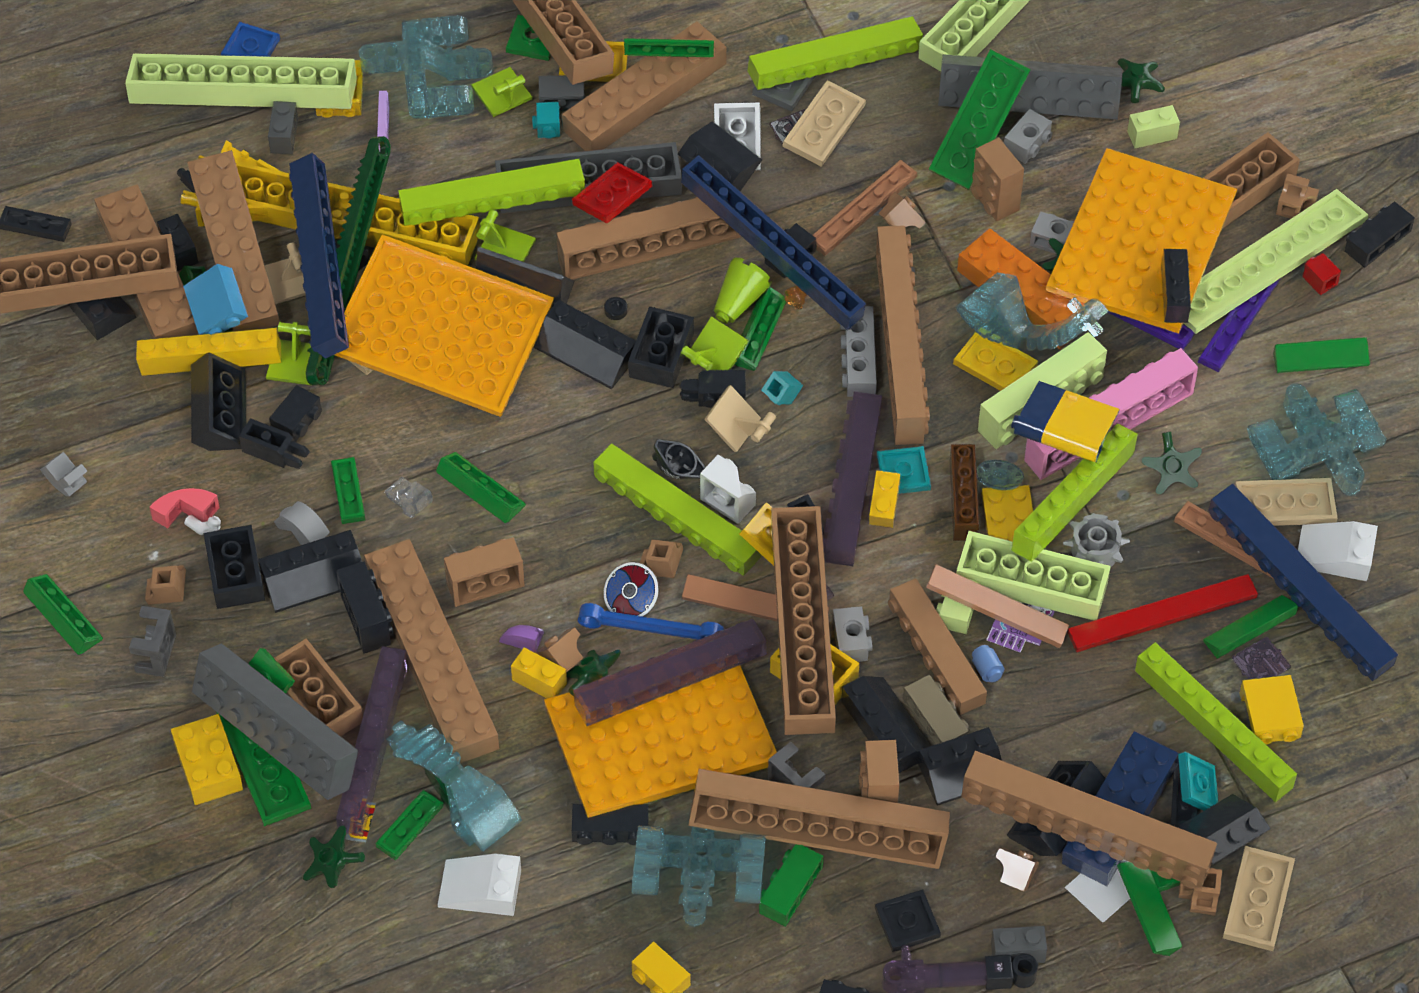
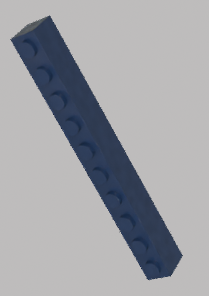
[289,153,349,359]
[681,155,866,331]
[1208,484,1398,682]

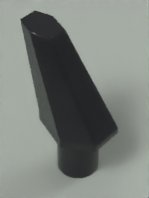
[177,168,196,193]

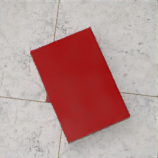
[572,162,652,223]

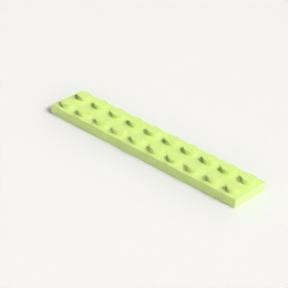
[1184,189,1368,334]

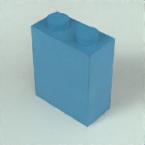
[183,264,248,335]

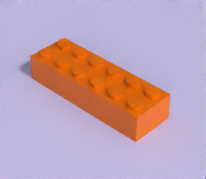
[957,228,1094,350]

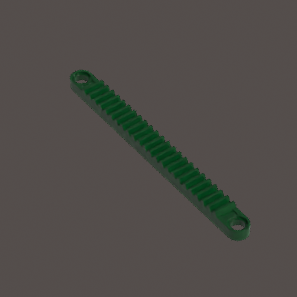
[306,136,391,386]

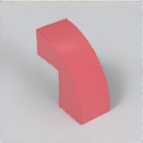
[150,488,220,529]

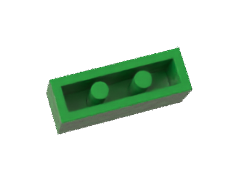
[757,844,823,927]

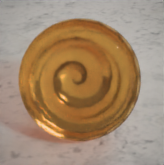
[784,285,807,309]

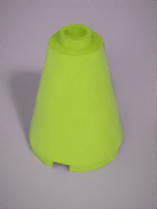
[714,257,772,324]

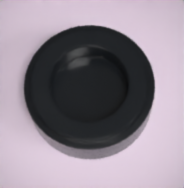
[604,297,628,320]

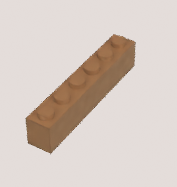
[888,578,987,716]

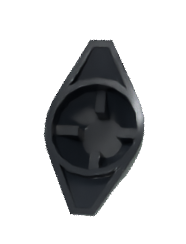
[652,439,706,479]

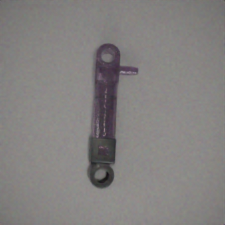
[882,945,1038,993]

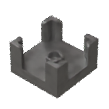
[129,606,176,677]
[768,742,825,789]

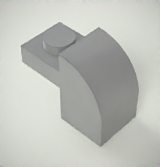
[40,452,87,496]
[274,501,330,545]

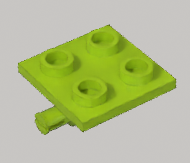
[471,67,532,117]
[475,209,536,262]
[681,316,749,371]
[266,322,312,386]

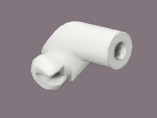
[184,515,221,535]

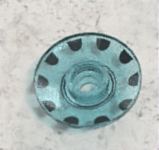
[976,460,1024,490]

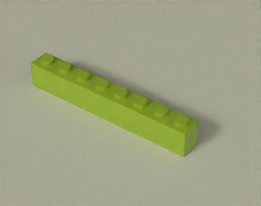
[747,16,923,90]
[398,159,585,226]
[1011,423,1138,562]
[593,443,762,576]
[1135,642,1297,802]

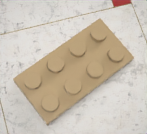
[782,80,866,167]
[1235,478,1338,526]
[1223,846,1295,951]

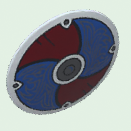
[604,562,658,617]

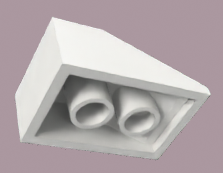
[714,103,761,170]
[1298,521,1378,581]
[438,854,521,916]

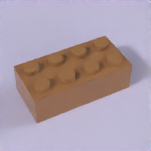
[274,638,364,737]

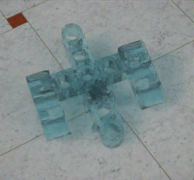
[359,16,494,119]
[1247,383,1387,496]
[632,825,766,927]

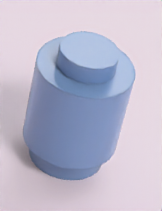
[972,645,1005,682]

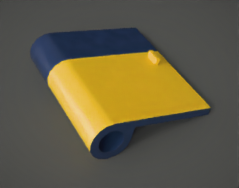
[1011,381,1120,463]

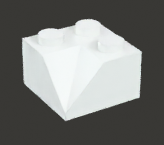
[700,455,756,524]

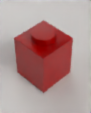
[1303,253,1341,295]

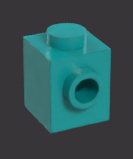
[532,102,560,138]
[761,371,804,405]

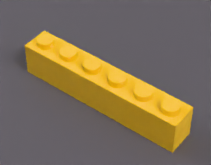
[136,328,281,376]

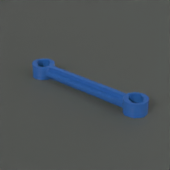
[578,603,725,647]

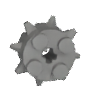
[1063,513,1130,568]

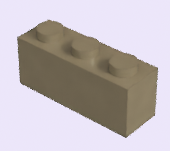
[903,675,970,745]

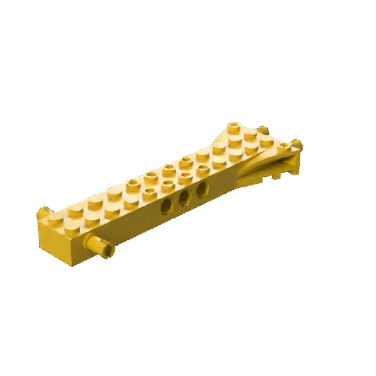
[181,140,480,266]

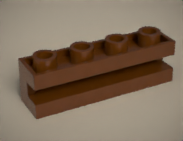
[949,444,979,541]

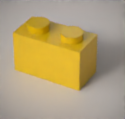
[869,470,900,528]
[511,647,567,698]
[632,941,691,993]

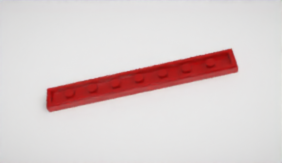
[1067,574,1258,653]

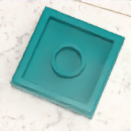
[876,446,931,494]
[1178,752,1218,811]

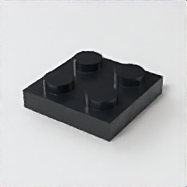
[875,889,941,952]

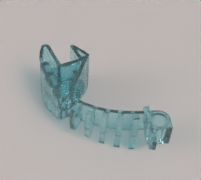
[956,272,1108,351]
[386,720,522,852]

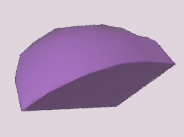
[499,625,544,653]

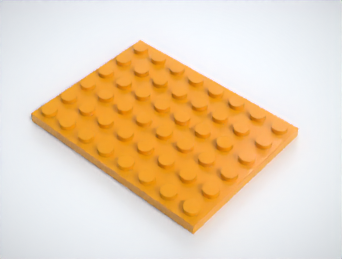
[1046,148,1237,334]
[334,235,554,417]
[544,646,777,818]

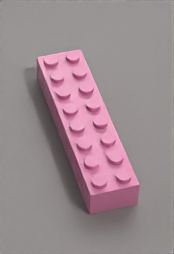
[1024,348,1198,480]

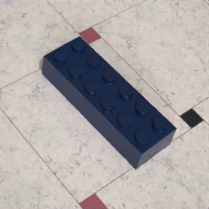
[1062,731,1179,886]

